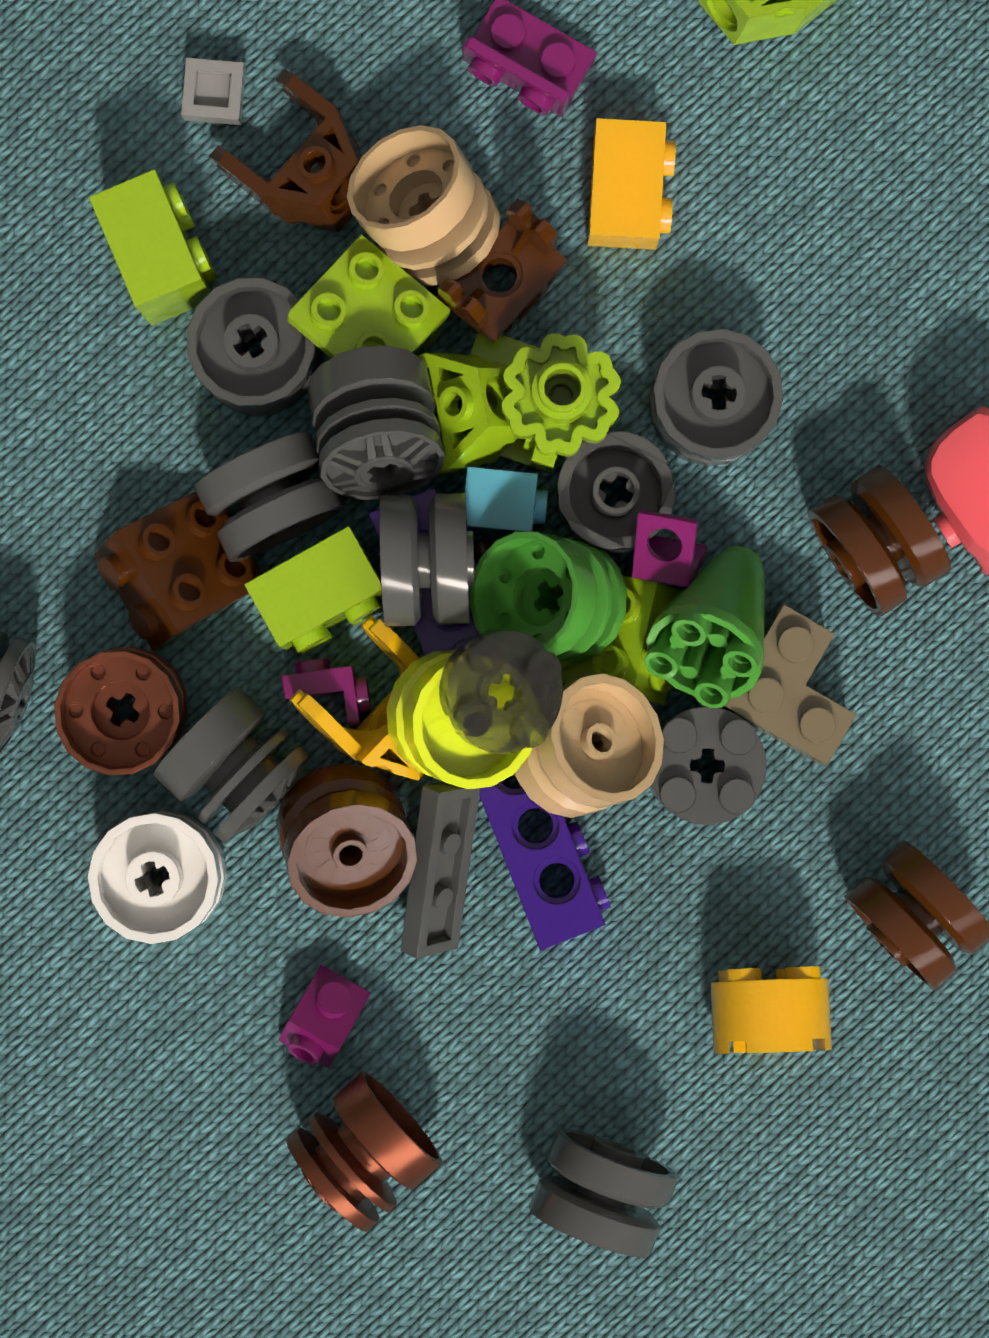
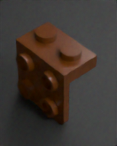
[94,491,263,652]

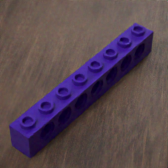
[369,488,611,951]

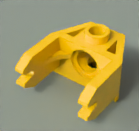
[289,615,424,781]

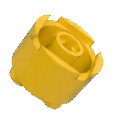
[710,966,832,1054]

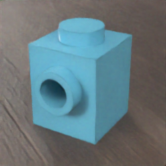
[465,467,548,536]

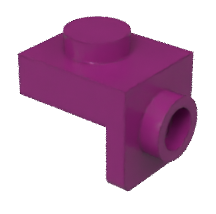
[282,658,371,726]
[279,965,371,1068]

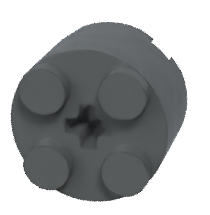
[556,431,675,554]
[649,707,766,825]

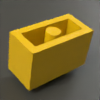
[587,118,676,250]

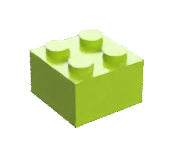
[89,169,218,326]
[244,526,383,655]

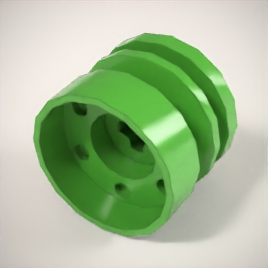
[469,532,627,662]

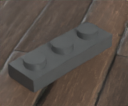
[400,782,480,959]

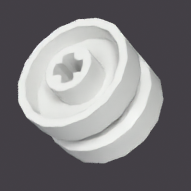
[88,810,227,944]

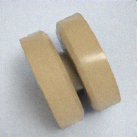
[515,673,664,818]

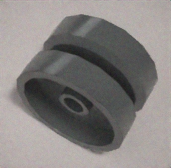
[187,278,321,416]
[649,329,783,467]
[194,431,346,562]
[380,493,475,626]
[529,1128,679,1258]

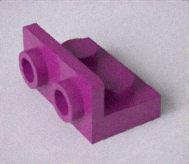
[463,0,597,117]

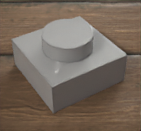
[181,58,246,125]

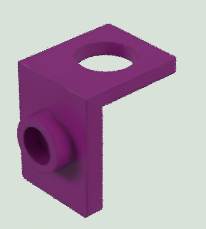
[632,510,707,587]

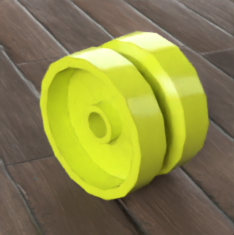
[387,649,538,789]

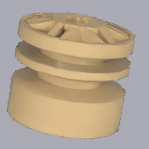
[347,125,501,287]

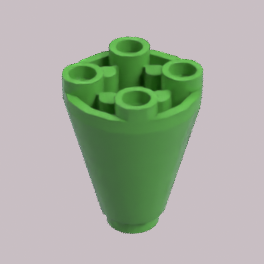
[644,546,765,708]

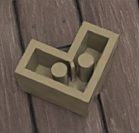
[721,605,857,766]

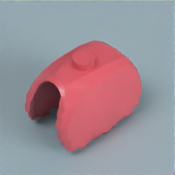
[924,406,989,576]

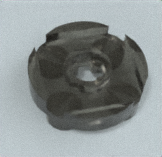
[439,629,563,754]

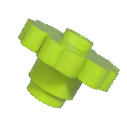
[501,333,621,457]

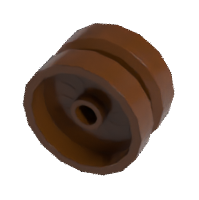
[808,465,951,617]
[276,764,417,918]
[843,840,989,991]

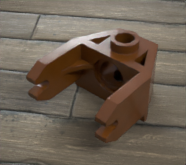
[209,69,362,232]
[438,199,567,343]

